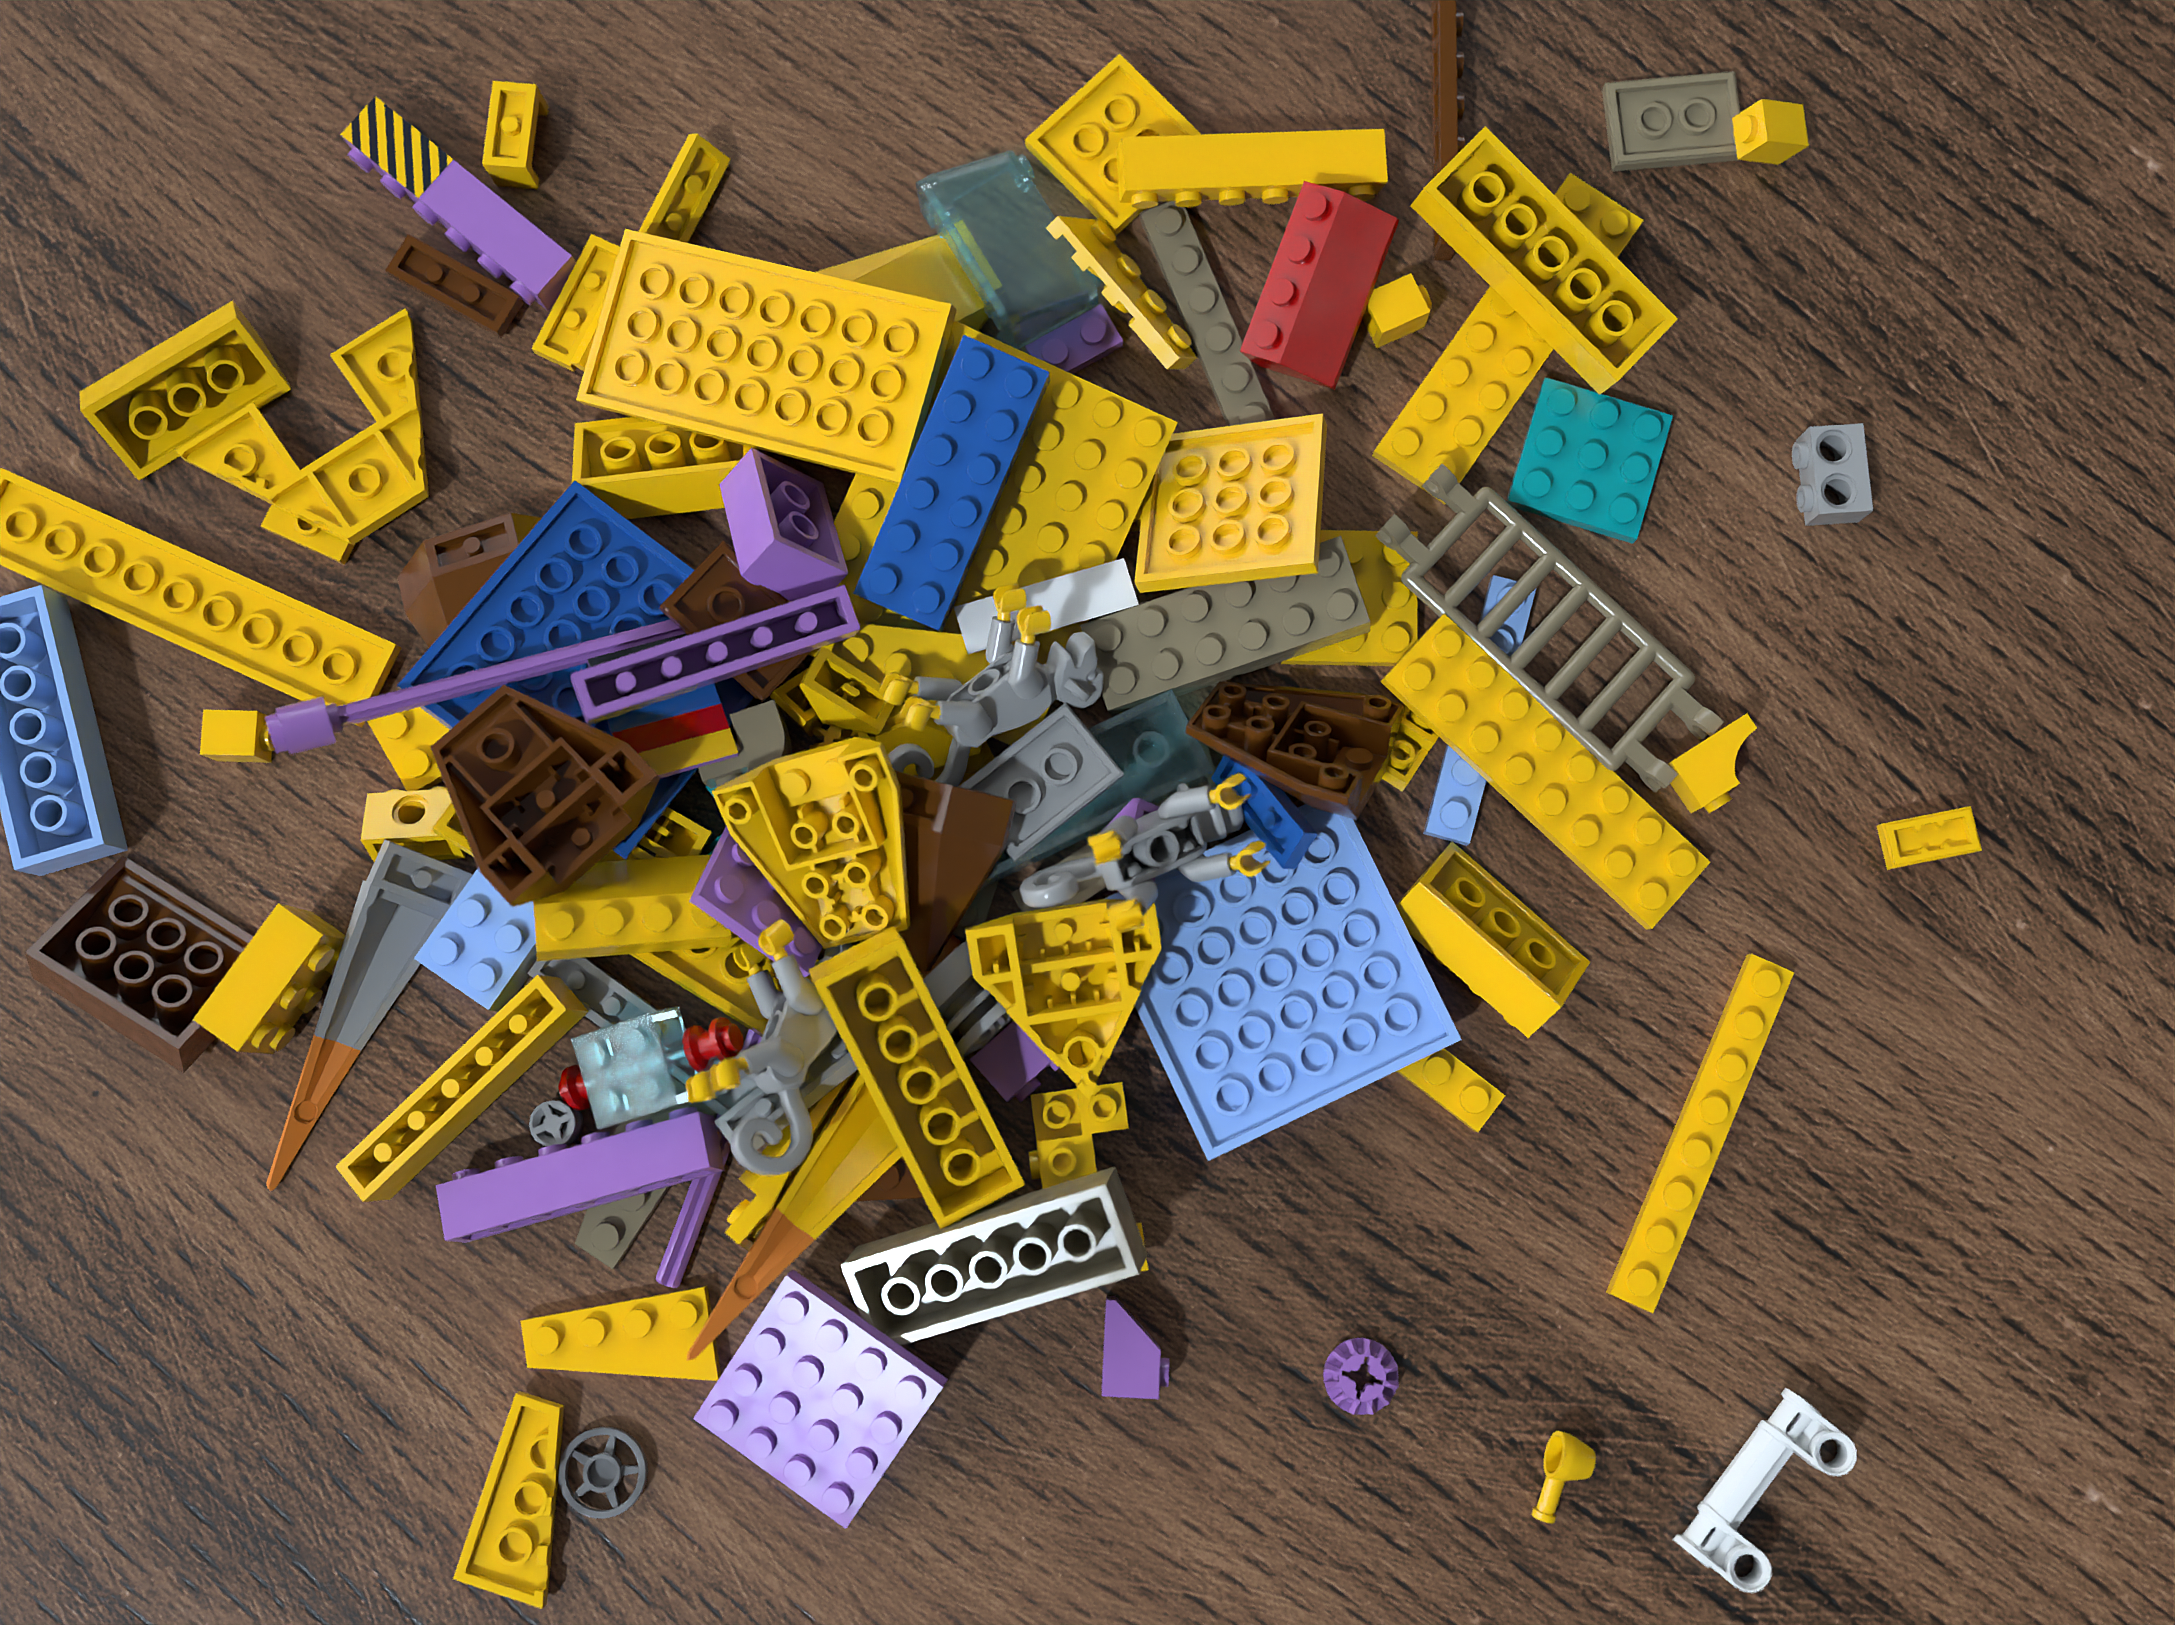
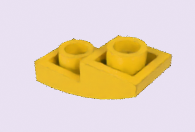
[1382,705,1439,791]

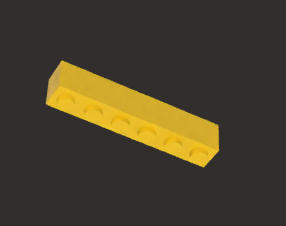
[1116,129,1388,209]
[335,975,589,1202]

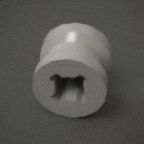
[529,1100,584,1146]

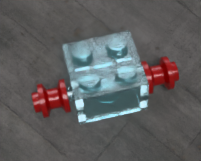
[558,1006,743,1129]

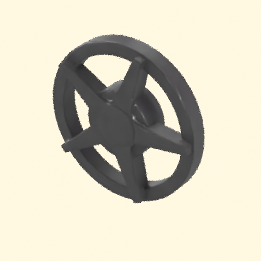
[558,1427,648,1519]

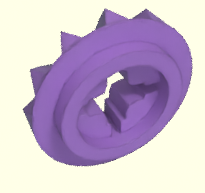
[1323,1338,1399,1415]

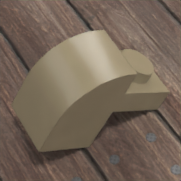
[698,700,792,789]

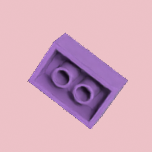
[719,448,848,602]

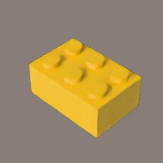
[193,903,345,1054]

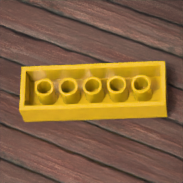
[1411,126,1678,395]
[808,926,1025,1230]

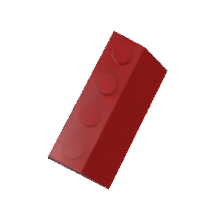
[1240,181,1399,390]

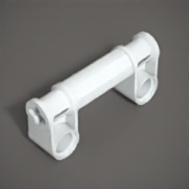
[1673,1388,1857,1592]

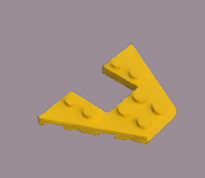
[176,308,429,545]

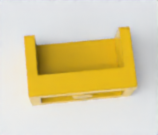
[482,81,549,189]

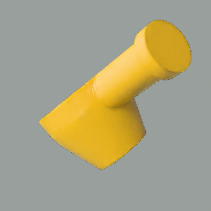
[1532,1431,1596,1524]

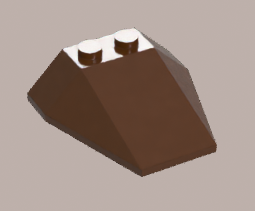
[430,685,660,908]

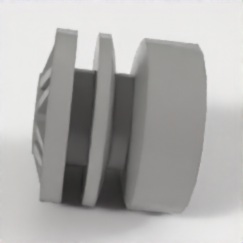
[923,940,1012,1059]

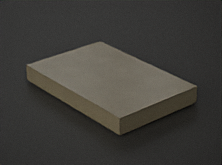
[1602,71,1740,172]

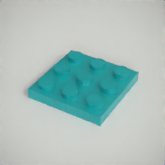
[1506,377,1673,544]

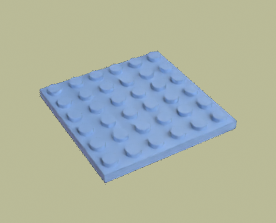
[1105,804,1462,1161]

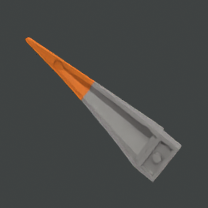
[266,839,473,1191]

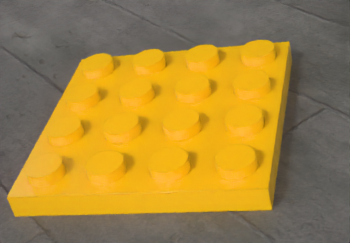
[1134,413,1327,593]

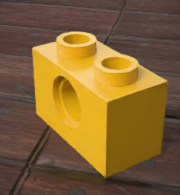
[361,787,466,862]

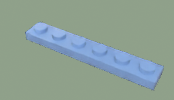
[1423,575,1537,846]

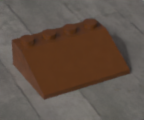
[25,856,254,1073]

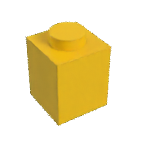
[1732,99,1809,165]
[1362,273,1432,348]
[200,709,275,763]

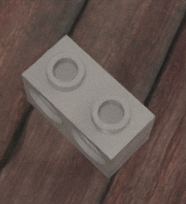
[1792,423,1873,526]

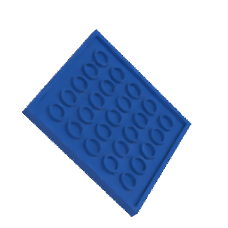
[397,480,755,860]

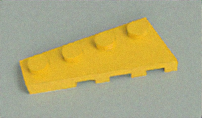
[521,1286,721,1381]
[453,1391,564,1609]

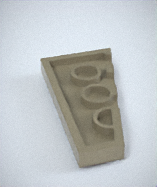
[575,1062,717,1269]

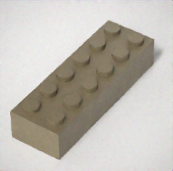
[1080,536,1371,718]
[841,1167,1148,1345]

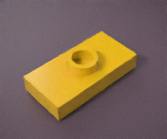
[261,504,356,565]
[1877,806,1982,870]

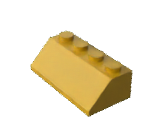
[79,301,291,481]
[572,417,759,519]
[1396,841,1590,1038]
[533,855,732,961]

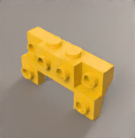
[1029,1082,1148,1271]

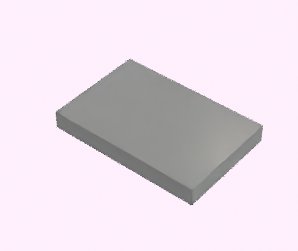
[959,703,1124,862]

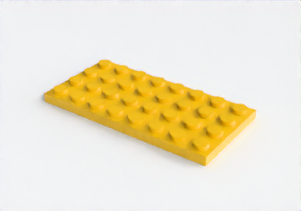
[576,229,957,485]

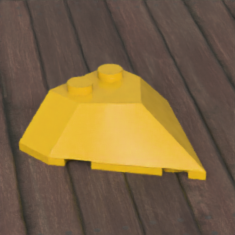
[966,899,1162,1100]

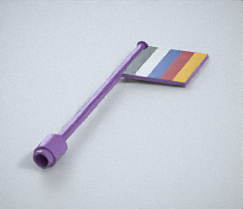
[265,620,739,778]

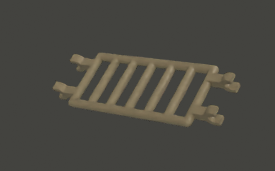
[1375,464,1724,793]

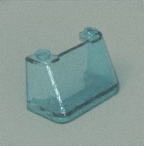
[916,150,1101,349]

